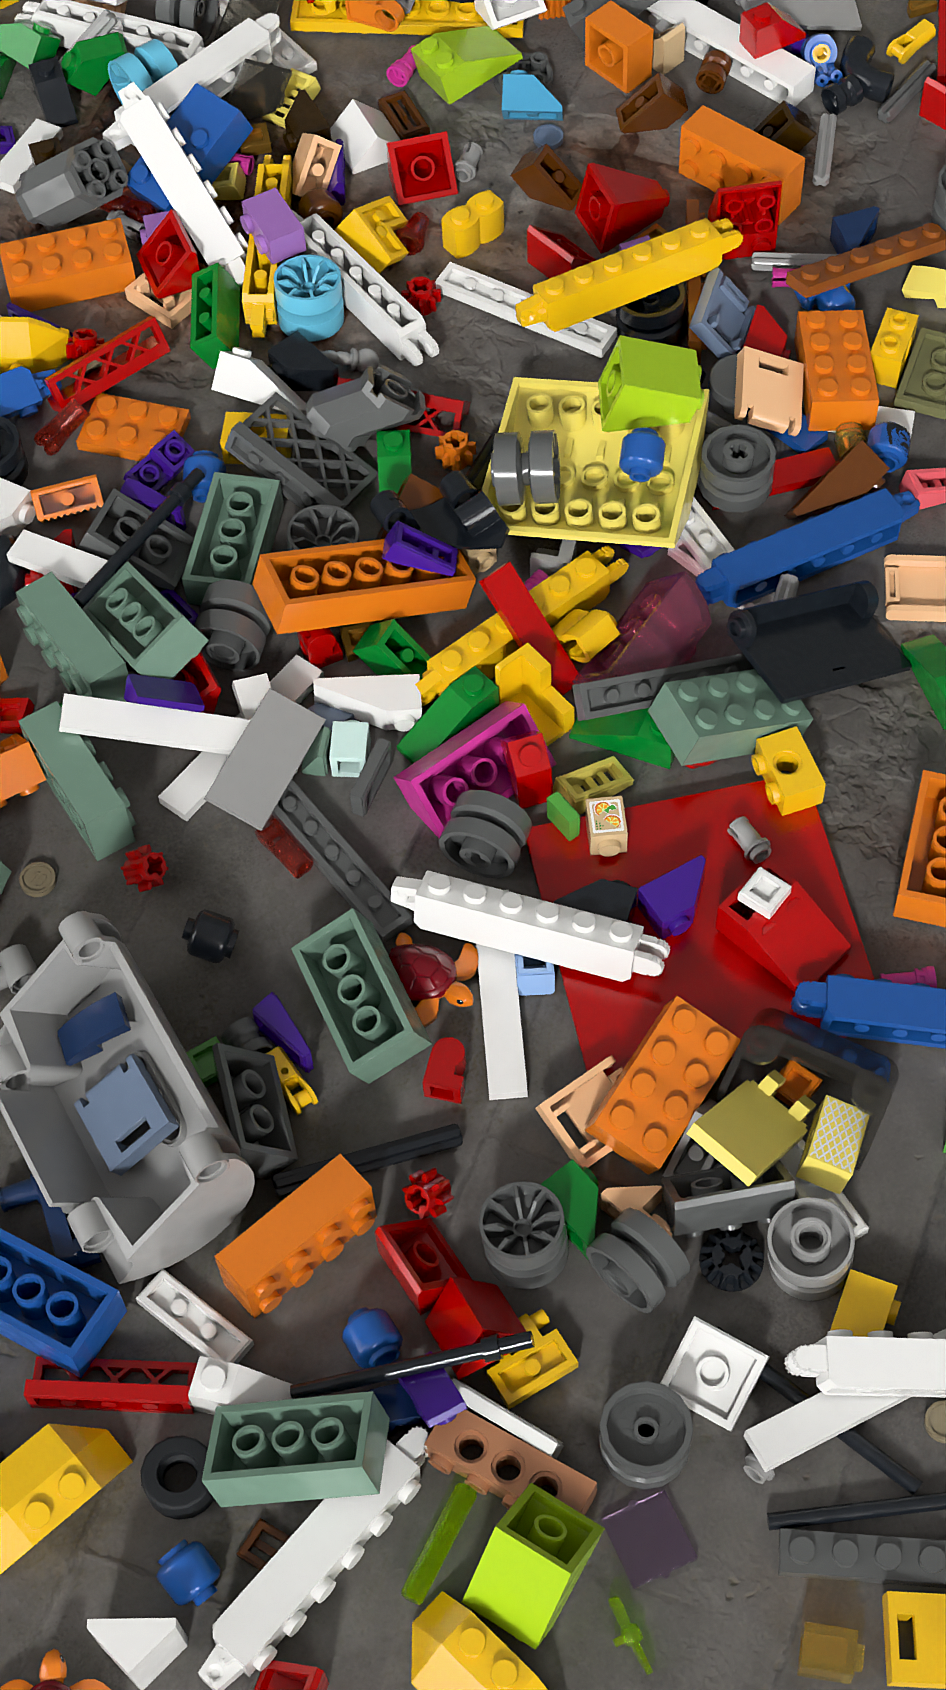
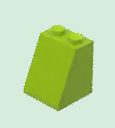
[598,335,704,432]
[461,1483,605,1650]

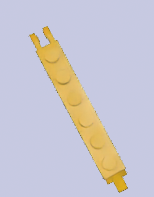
[242,155,292,338]
[515,218,744,332]
[415,545,629,706]

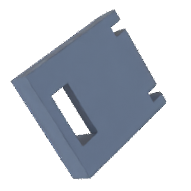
[689,268,756,360]
[74,1054,179,1176]

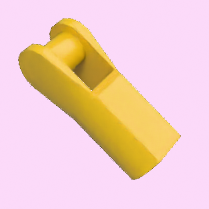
[886,19,936,64]
[266,1047,318,1115]

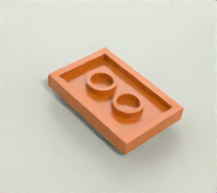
[76,393,191,461]

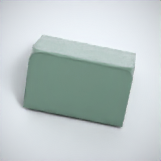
[301,727,332,776]

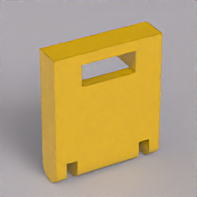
[882,1591,946,1689]

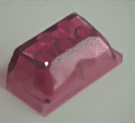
[572,571,712,684]

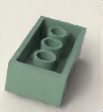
[182,472,284,605]
[82,561,209,680]
[16,571,131,703]
[648,669,813,766]
[18,701,136,861]
[291,908,432,1084]
[202,1391,390,1507]

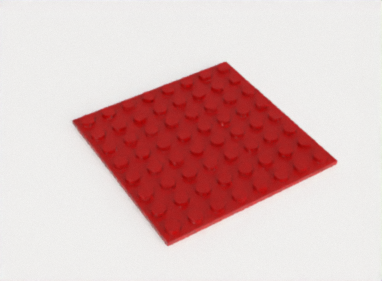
[526,780,874,1077]

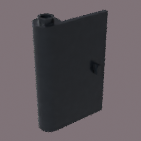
[727,580,912,704]

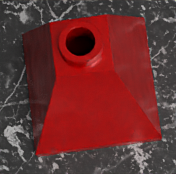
[575,163,670,254]

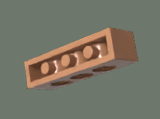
[424,1410,597,1515]

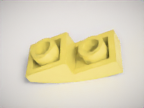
[902,265,946,308]

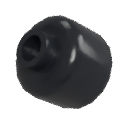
[182,909,240,963]

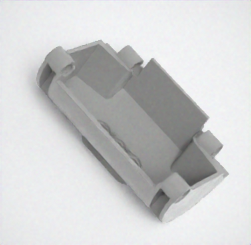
[0,911,255,1284]

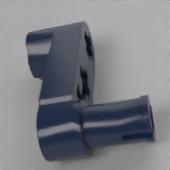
[0,1173,102,1270]

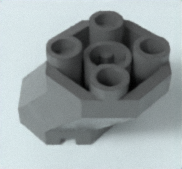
[16,137,128,231]
[306,366,426,452]

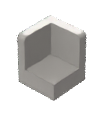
[530,539,577,577]

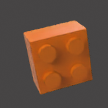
[585,0,654,94]

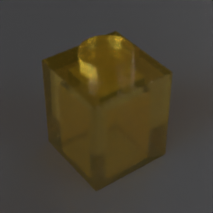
[797,1621,865,1684]

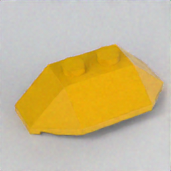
[0,317,71,374]
[0,1423,133,1574]
[411,1591,548,1690]

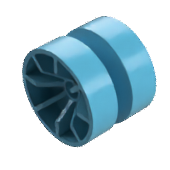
[108,39,178,105]
[274,255,345,342]

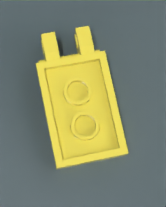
[686,1069,817,1187]

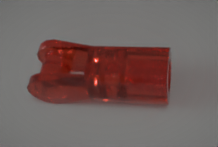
[100,194,156,223]
[34,398,90,456]
[255,818,313,879]

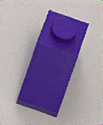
[637,855,706,940]

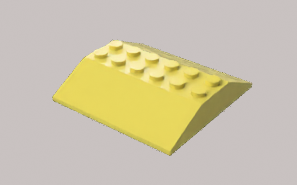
[482,377,710,548]

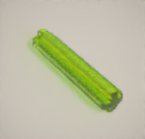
[401,1482,477,1605]

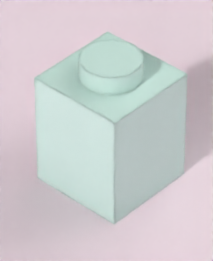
[329,720,371,777]

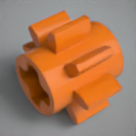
[435,430,476,471]

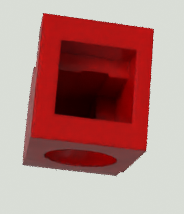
[297,627,343,669]
[422,1037,466,1104]

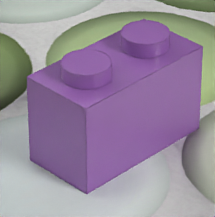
[240,188,307,265]

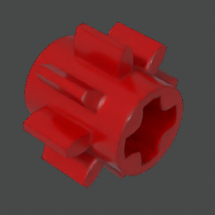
[401,276,441,316]
[66,328,105,362]
[121,845,169,892]
[402,1168,454,1219]

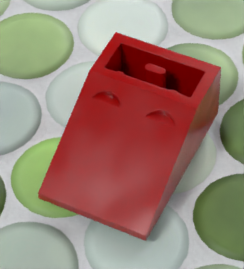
[707,181,782,260]
[715,859,851,992]

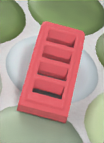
[899,467,946,510]

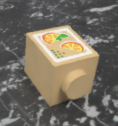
[585,796,628,857]

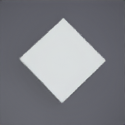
[660,1316,770,1431]

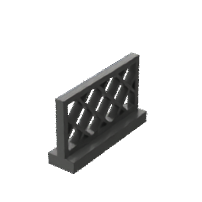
[224,392,378,510]

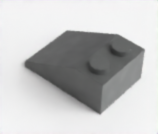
[77,488,194,590]

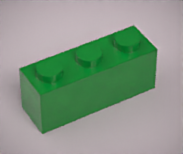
[190,263,240,369]

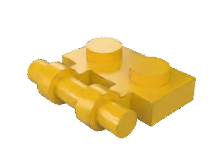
[487,1309,579,1410]

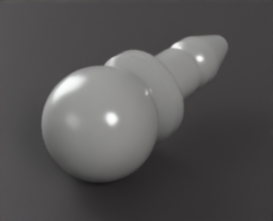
[322,348,379,373]

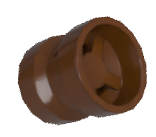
[696,50,732,94]

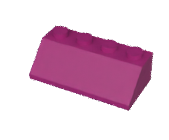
[393,701,557,838]

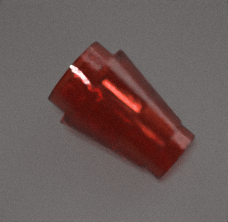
[396,212,429,256]

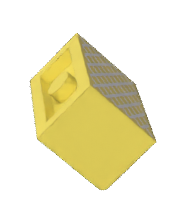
[796,1095,870,1194]

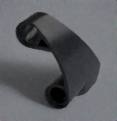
[370,471,510,549]

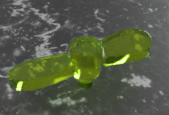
[608,1595,653,1675]

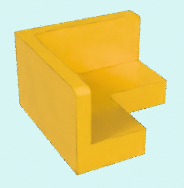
[334,196,409,274]
[495,643,574,746]

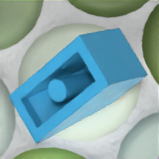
[502,70,563,121]

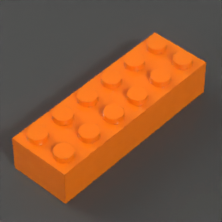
[252,539,476,635]

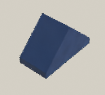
[830,206,880,254]

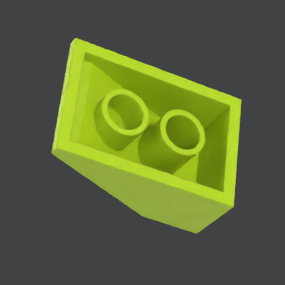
[411,26,523,105]

